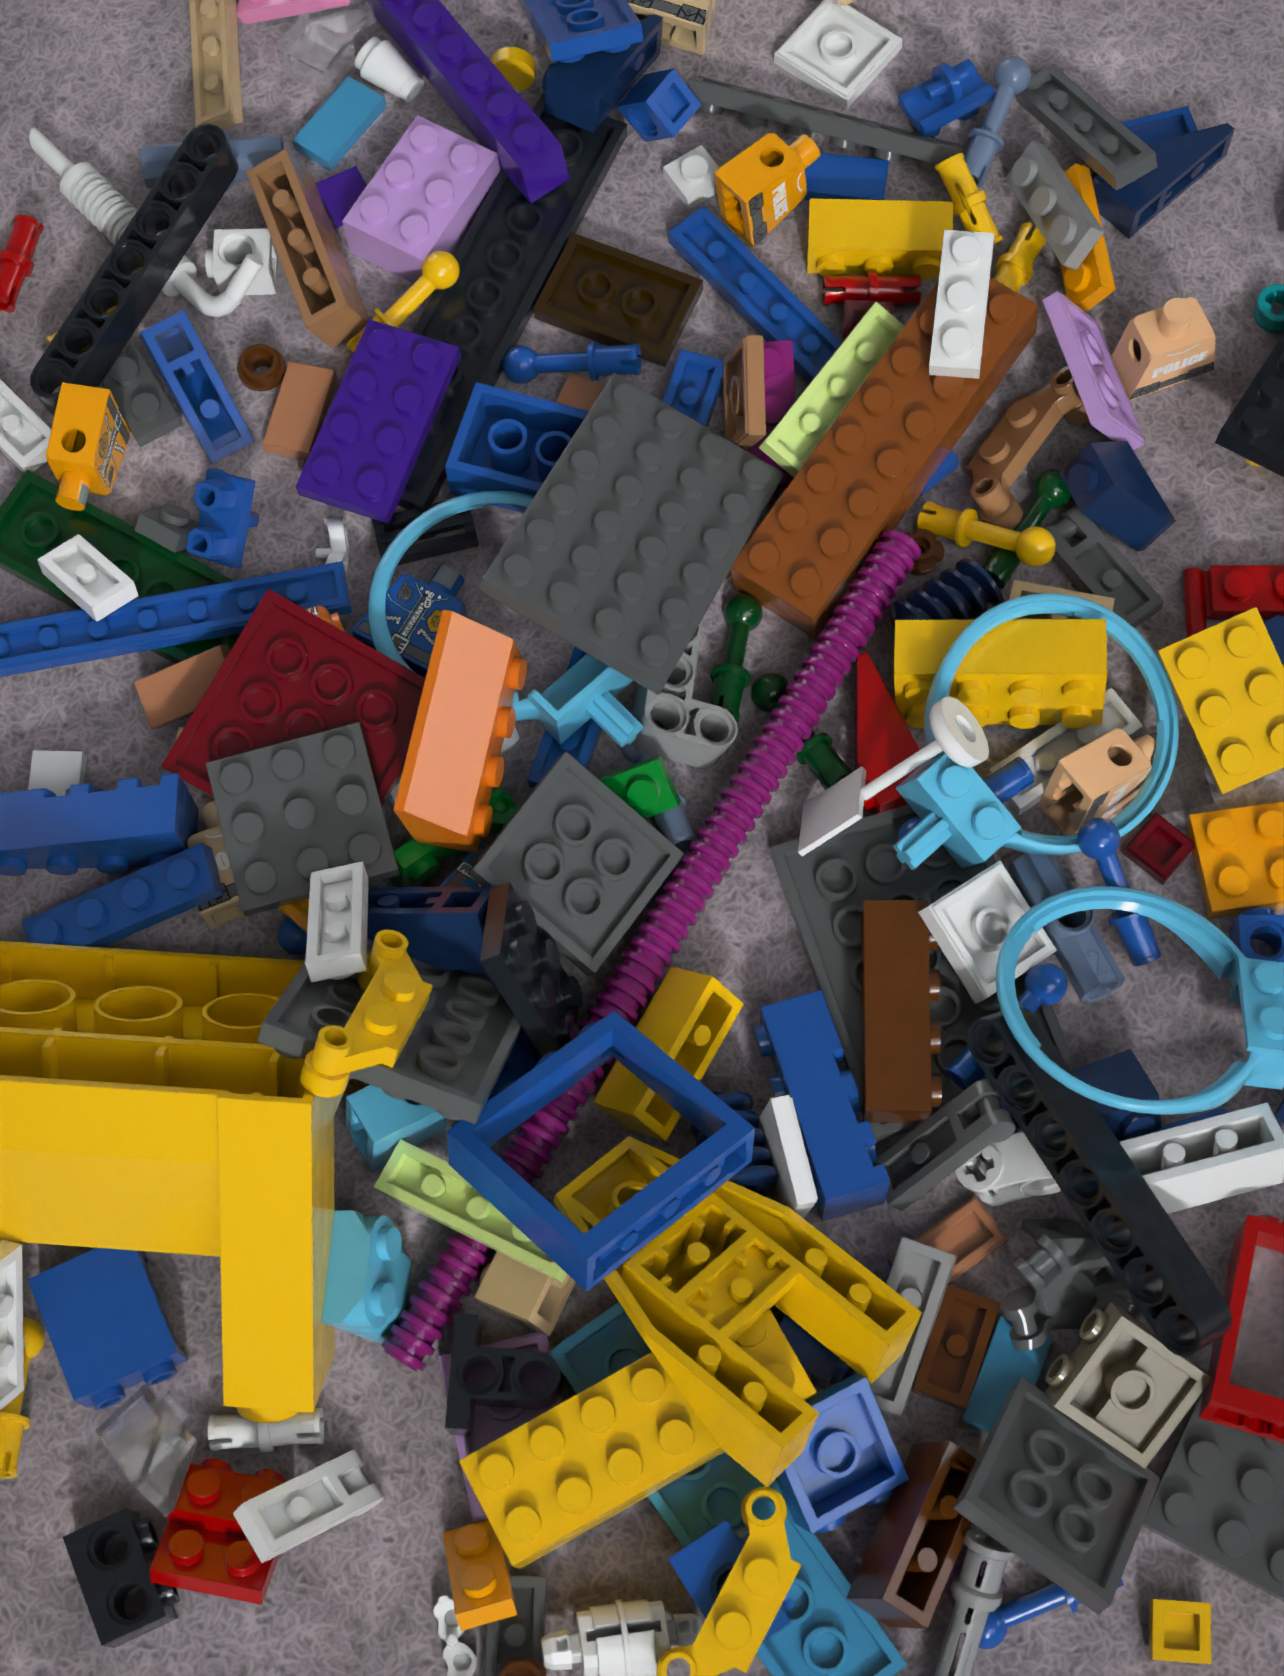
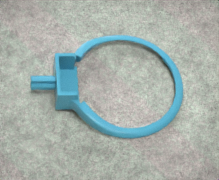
[368,490,644,748]
[893,593,1179,870]
[995,886,1284,1115]

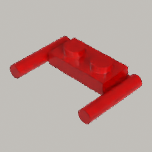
[1183,565,1284,637]

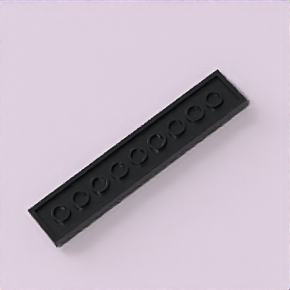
[398,94,628,512]

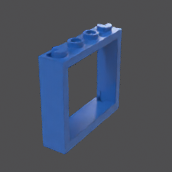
[447,1010,755,1292]

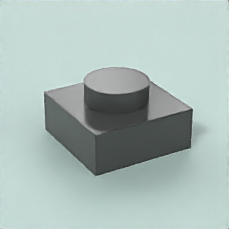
[134,504,198,553]

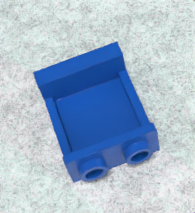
[27,1248,188,1410]

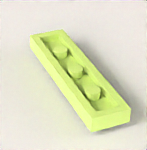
[758,302,904,477]
[374,1139,567,1283]

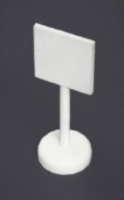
[798,696,989,856]

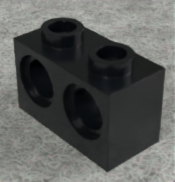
[63,1508,180,1648]

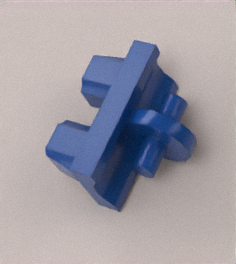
[898,59,995,137]
[186,468,259,568]

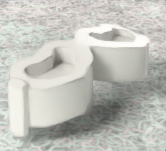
[316,518,349,573]
[433,1596,477,1676]

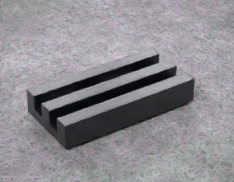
[371,501,479,566]

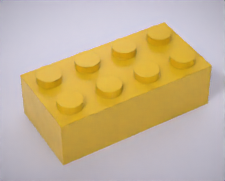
[894,619,1107,729]

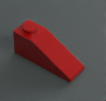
[855,652,921,815]

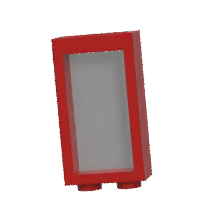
[1199,1215,1284,1443]

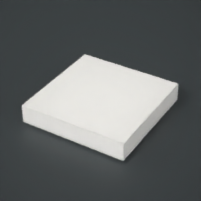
[774,0,903,109]
[918,861,1057,1004]
[757,1095,818,1218]

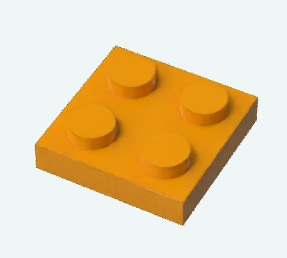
[1185,801,1284,918]

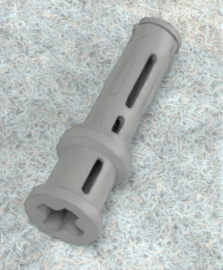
[933,1530,1016,1676]

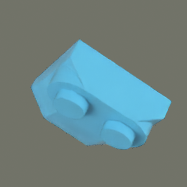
[322,1210,411,1342]

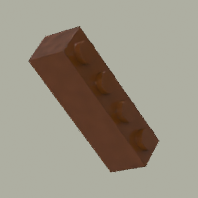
[861,900,942,1123]

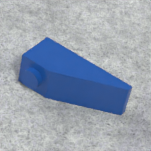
[139,310,254,464]

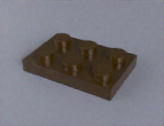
[533,233,703,367]

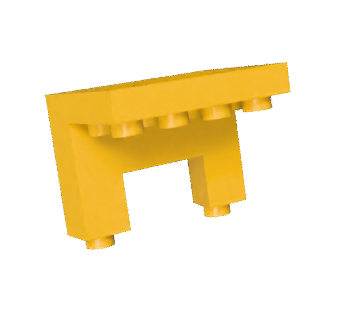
[0,941,349,1423]

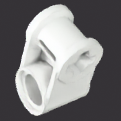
[955,1130,1061,1206]

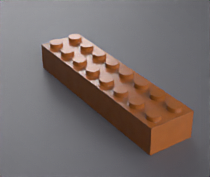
[730,277,1038,639]

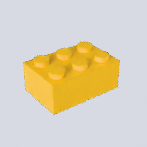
[1155,607,1284,794]

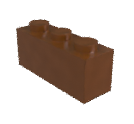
[846,1441,976,1629]

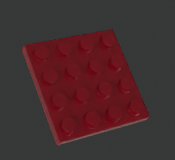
[161,589,426,806]

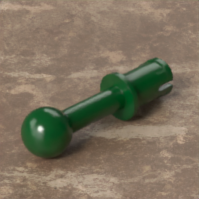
[982,469,1072,589]
[710,593,763,723]
[751,673,852,790]

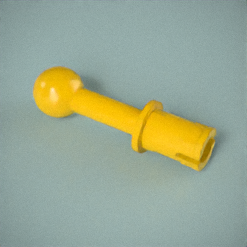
[346,251,460,353]
[917,501,1056,567]
[0,1317,45,1479]

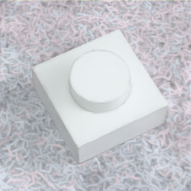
[663,145,719,210]

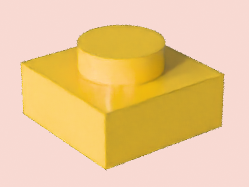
[1149,1599,1211,1664]

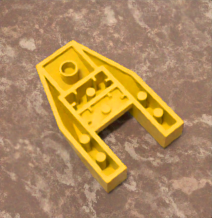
[553,1136,922,1487]

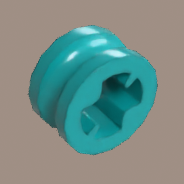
[1253,284,1284,333]

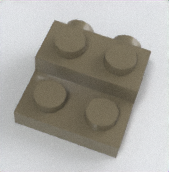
[1045,1302,1213,1469]

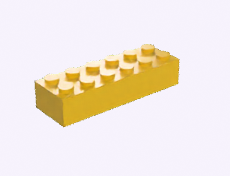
[459,1309,817,1569]

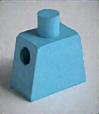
[346,1085,448,1174]

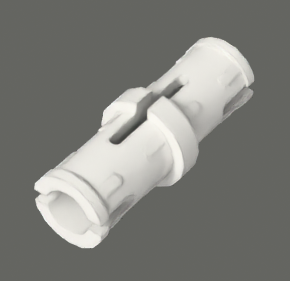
[208,1408,325,1452]

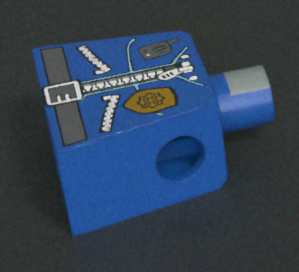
[352,565,468,678]

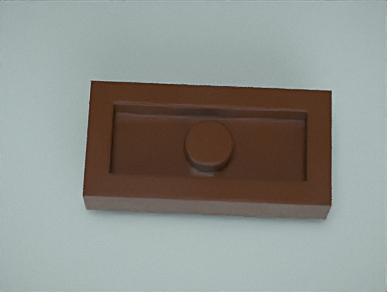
[912,1283,1001,1411]

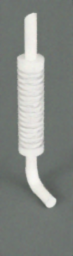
[29,127,264,317]

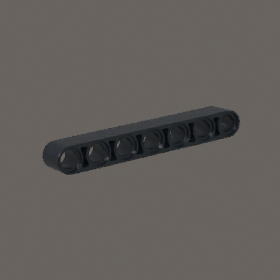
[30,124,238,416]
[967,1005,1232,1357]

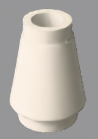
[354,37,424,103]

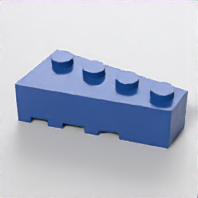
[0,773,199,876]
[753,990,890,1221]

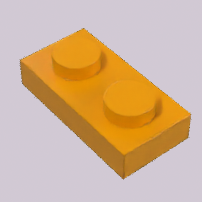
[442,1520,517,1631]

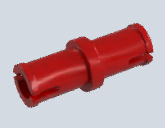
[0,214,44,313]
[822,271,921,306]

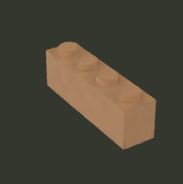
[246,149,369,349]

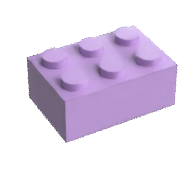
[342,115,500,283]

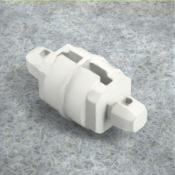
[541,1599,703,1676]

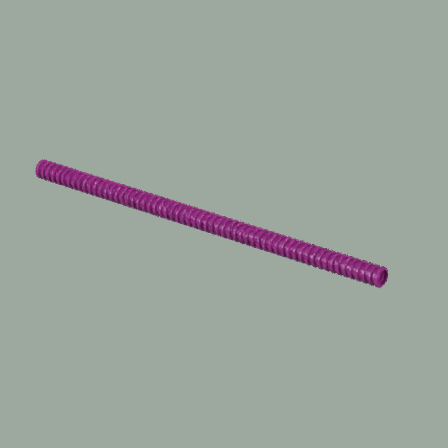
[381,529,921,1371]

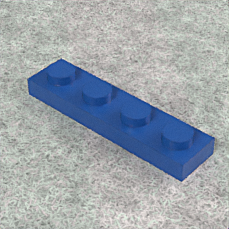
[22,843,224,947]

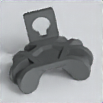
[1000,1219,1142,1351]

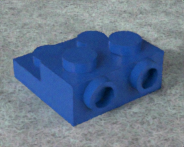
[776,1373,909,1534]

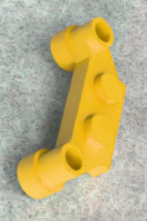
[300,930,433,1098]
[656,1486,802,1676]

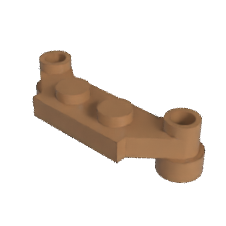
[965,366,1090,530]

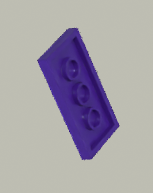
[295,319,461,524]

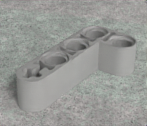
[633,619,738,768]

